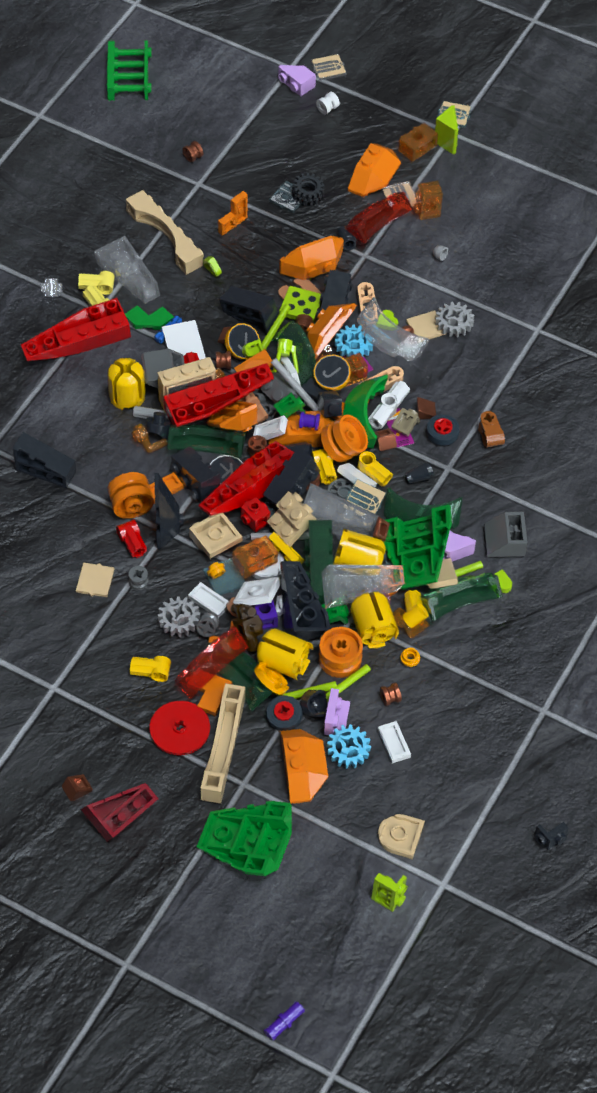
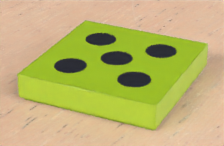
[279,286,322,321]

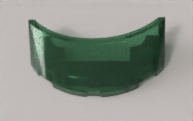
[273,321,316,387]
[168,425,246,458]
[384,487,463,529]
[421,572,503,621]
[198,641,273,711]

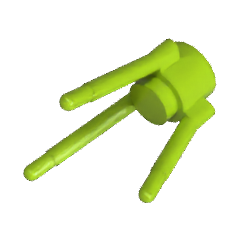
[272,339,299,373]

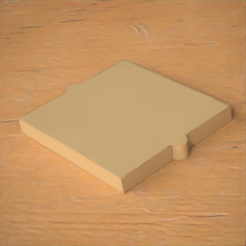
[406,311,447,343]
[76,563,115,597]

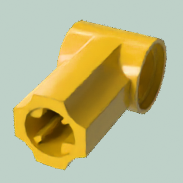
[311,449,337,485]
[357,451,393,487]
[402,590,429,628]
[130,656,171,682]

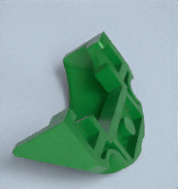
[342,375,388,449]

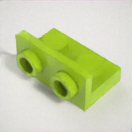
[372,873,408,912]

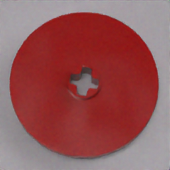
[150,701,210,755]

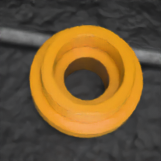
[207,562,226,579]
[401,648,420,667]

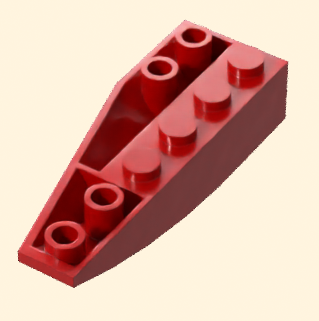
[21,298,131,361]
[163,363,274,427]
[199,441,294,516]

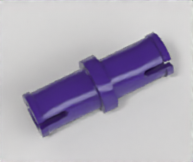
[264,1001,305,1041]

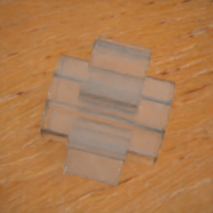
[41,278,62,297]

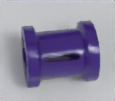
[299,411,320,431]

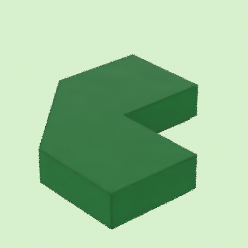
[125,305,174,330]

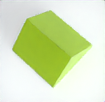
[434,105,458,154]

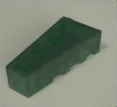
[305,520,334,605]

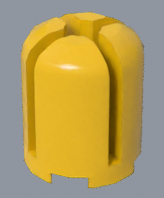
[107,358,146,410]
[333,529,386,576]
[350,592,399,649]
[257,629,313,680]

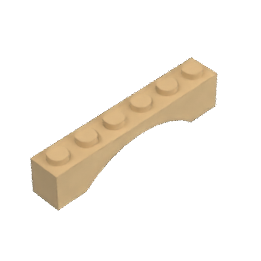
[126,190,204,275]
[201,683,245,803]

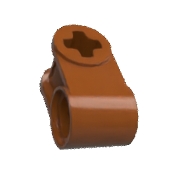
[478,411,505,448]

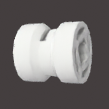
[316,92,340,115]

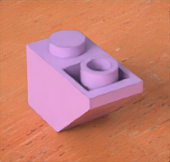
[278,65,316,96]
[443,531,476,562]

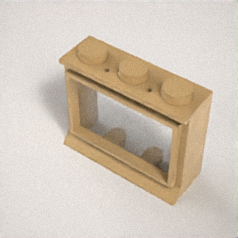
[157,357,216,410]

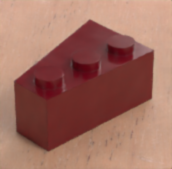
[81,783,158,841]

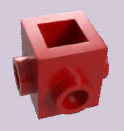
[241,497,270,532]

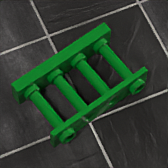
[107,40,152,100]

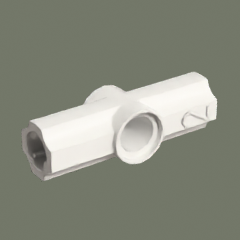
[368,380,410,430]

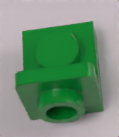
[273,393,306,418]
[322,599,349,624]

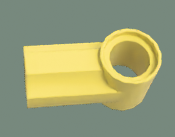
[78,271,115,295]
[83,285,109,306]

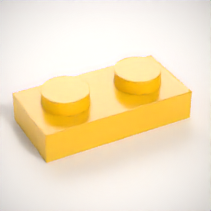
[268,532,305,564]

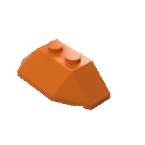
[348,143,401,197]
[279,236,344,280]
[305,303,357,365]
[207,401,257,432]
[268,411,334,447]
[280,729,328,804]

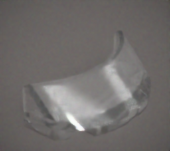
[357,297,430,361]

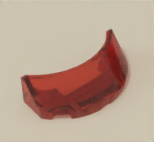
[346,191,413,244]
[175,626,249,699]

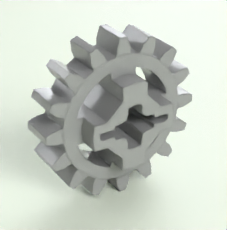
[435,302,474,337]
[158,596,200,637]

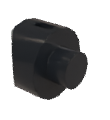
[144,412,171,439]
[300,690,327,717]

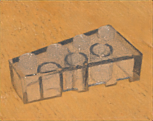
[94,236,161,303]
[303,483,379,537]
[322,564,405,609]

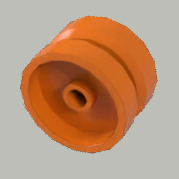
[321,415,368,462]
[107,472,154,519]
[319,627,363,678]

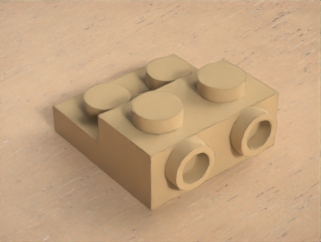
[267,491,316,547]
[189,513,242,559]

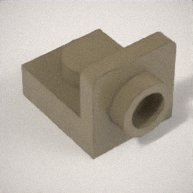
[391,408,420,437]

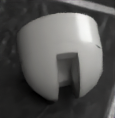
[433,245,448,261]

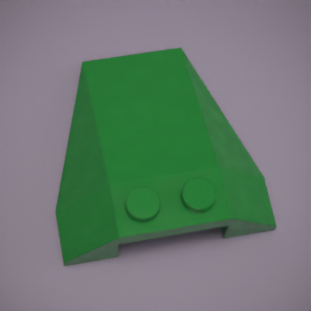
[383,504,452,590]
[197,801,292,876]

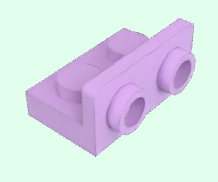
[324,688,350,735]

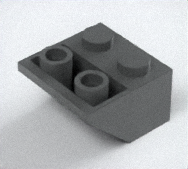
[141,349,187,393]
[253,372,301,421]
[484,512,527,557]

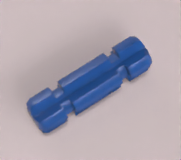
[154,316,182,344]

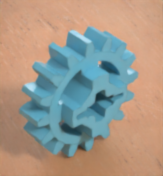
[334,324,374,360]
[327,724,371,769]

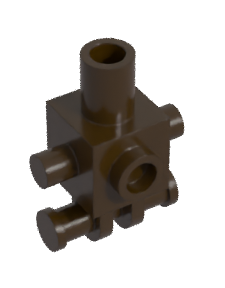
[231,603,263,652]

